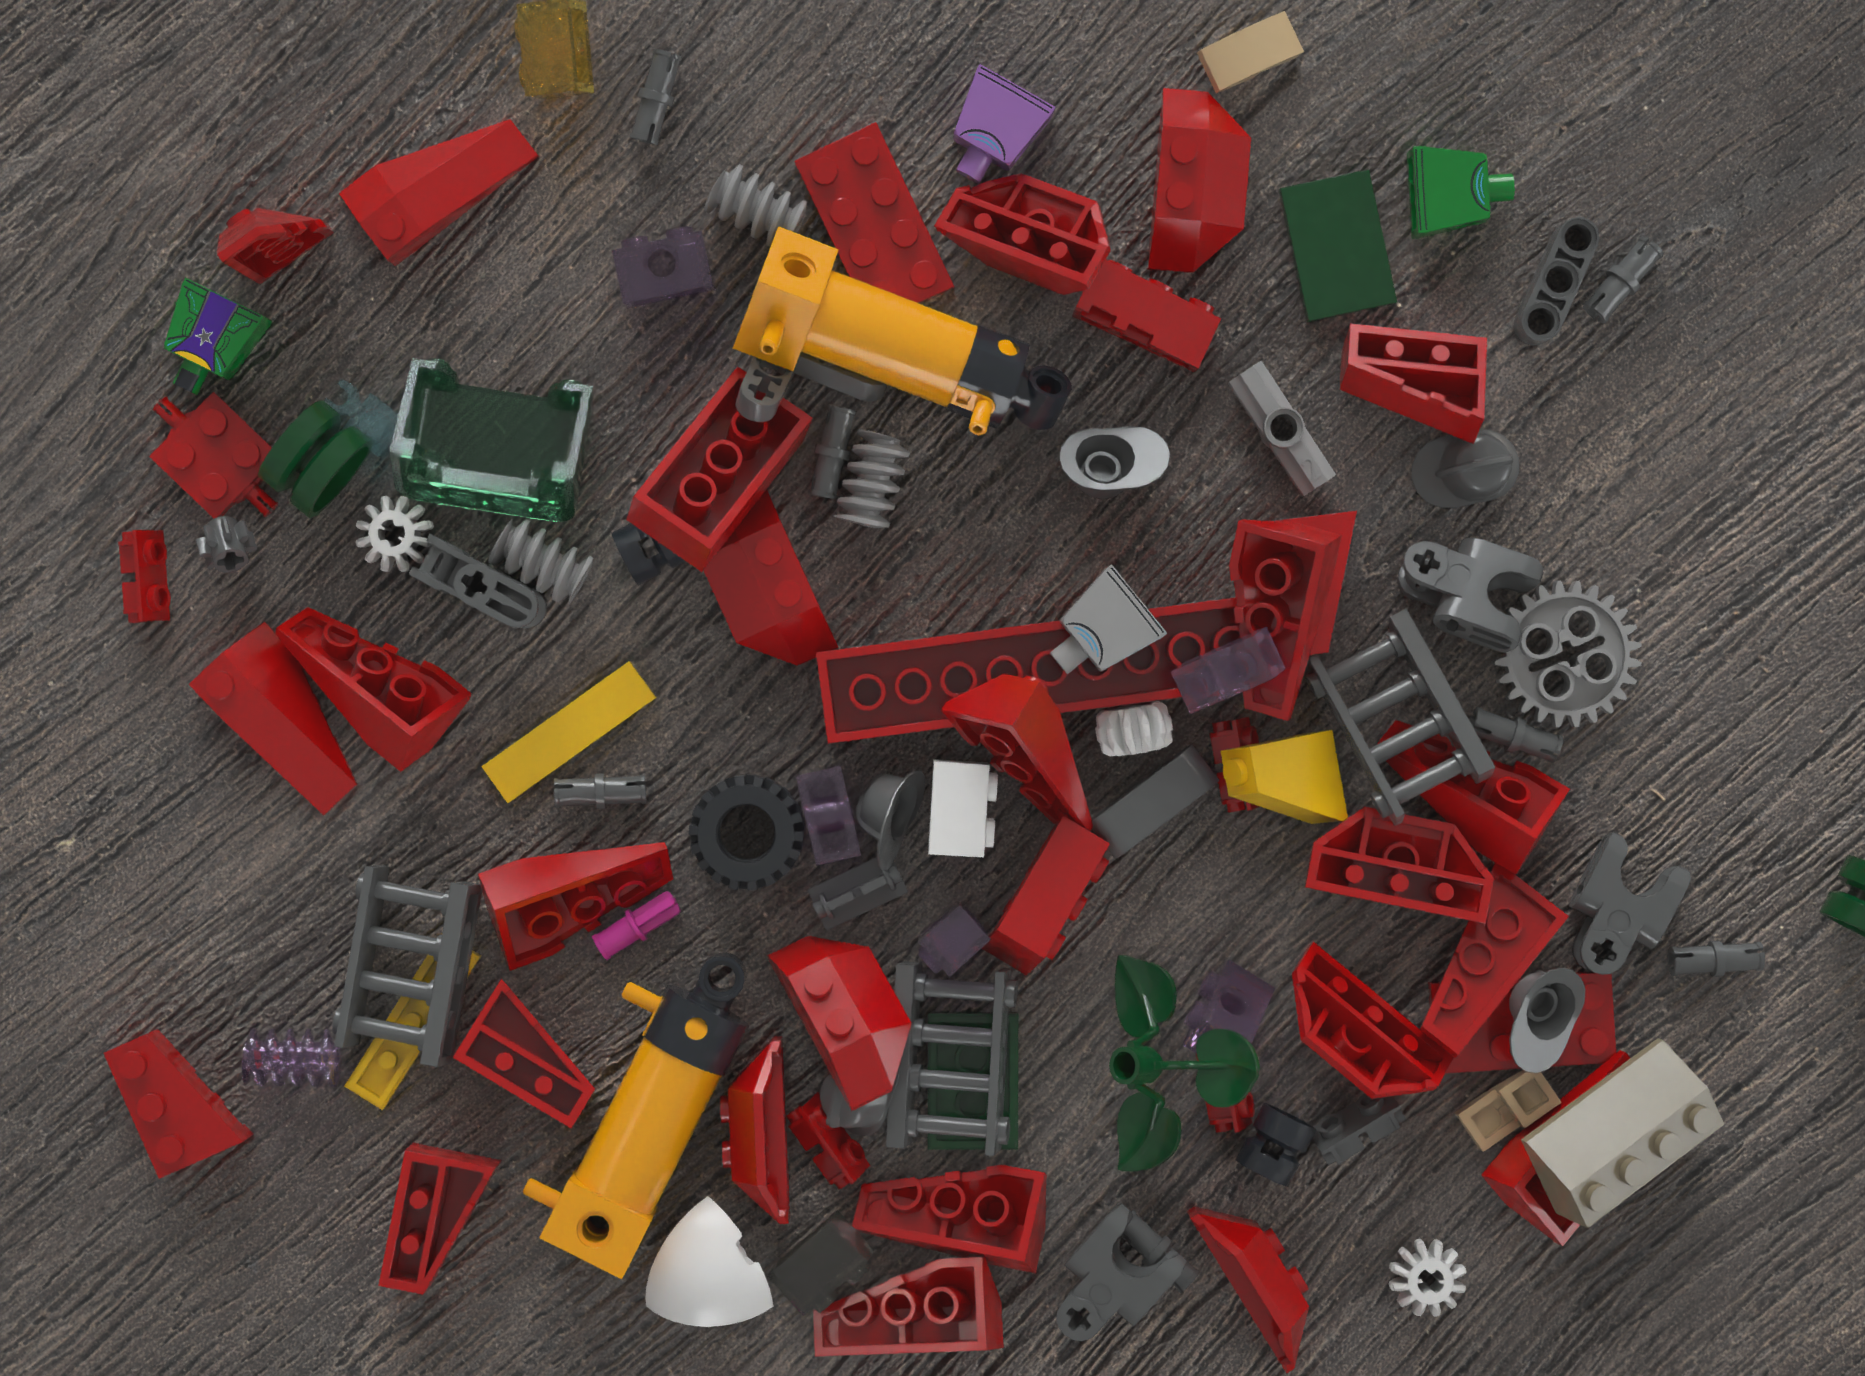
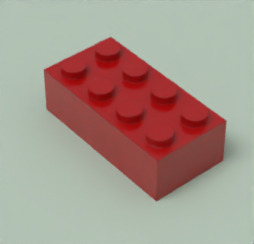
[626,366,813,572]

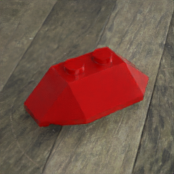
[1147,88,1251,273]
[934,173,1111,295]
[703,489,838,666]
[1304,806,1494,924]
[767,936,912,1112]
[1292,941,1454,1099]
[720,1036,790,1224]
[1187,1206,1309,1373]

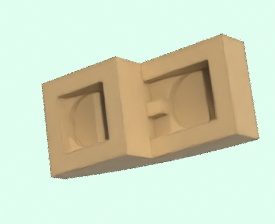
[1197,11,1304,94]
[1454,1070,1562,1152]

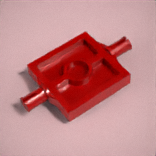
[149,392,278,518]

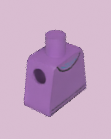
[953,64,1055,184]

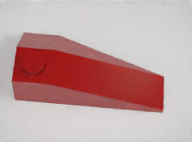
[339,119,539,266]
[217,208,334,284]
[1229,519,1342,721]
[275,607,472,772]
[189,622,358,816]
[941,674,1093,831]
[1377,720,1570,874]
[478,842,673,971]
[1481,1050,1630,1246]
[851,1165,1047,1273]
[813,1257,1004,1357]

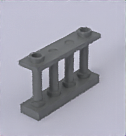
[1305,609,1495,826]
[332,865,482,1067]
[886,961,1018,1156]

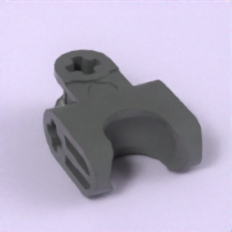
[409,533,547,629]
[1397,538,1543,652]
[1569,831,1691,975]
[1056,1203,1187,1341]

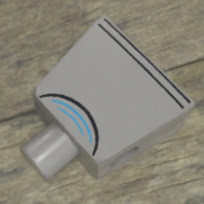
[1050,564,1167,674]

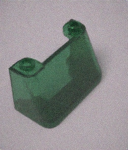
[389,358,593,522]

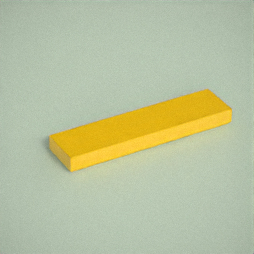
[481,661,657,803]
[344,933,481,1110]

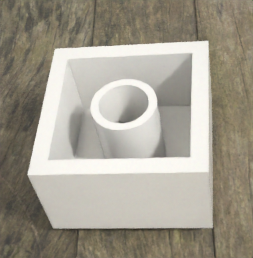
[928,759,998,858]

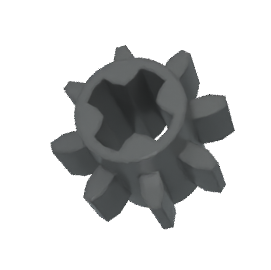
[196,516,257,573]

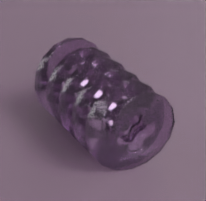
[242,1028,342,1087]

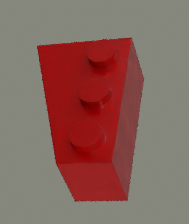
[1072,259,1221,373]
[1340,323,1487,444]
[980,815,1110,976]
[453,978,596,1129]
[103,1029,254,1179]
[378,1143,502,1295]

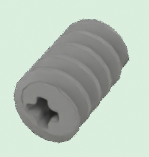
[704,164,807,247]
[833,429,910,529]
[489,519,593,605]

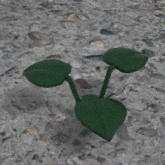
[1109,955,1260,1171]

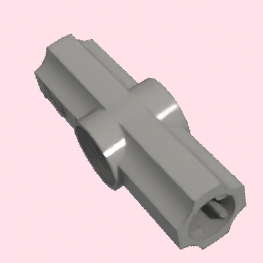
[1228,361,1336,497]

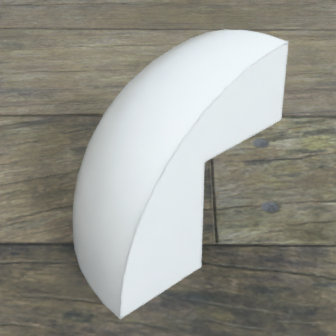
[645,1196,774,1327]

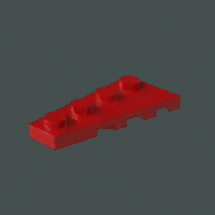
[1419,863,1569,1058]

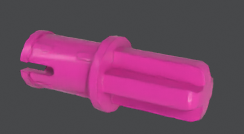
[592,891,681,960]

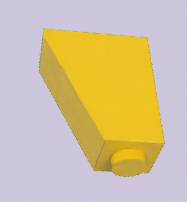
[1221,730,1348,824]

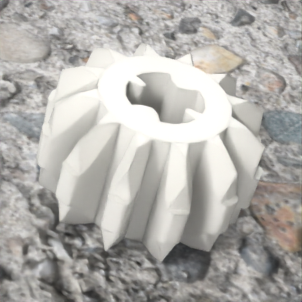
[356,496,434,572]
[1095,701,1173,757]
[1389,1239,1466,1317]

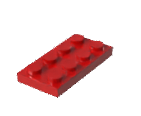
[794,122,954,304]
[1428,972,1616,1073]

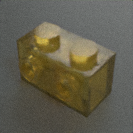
[514,0,594,99]

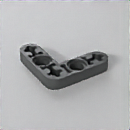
[735,352,888,422]

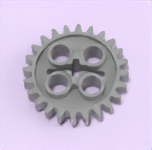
[1491,581,1642,727]

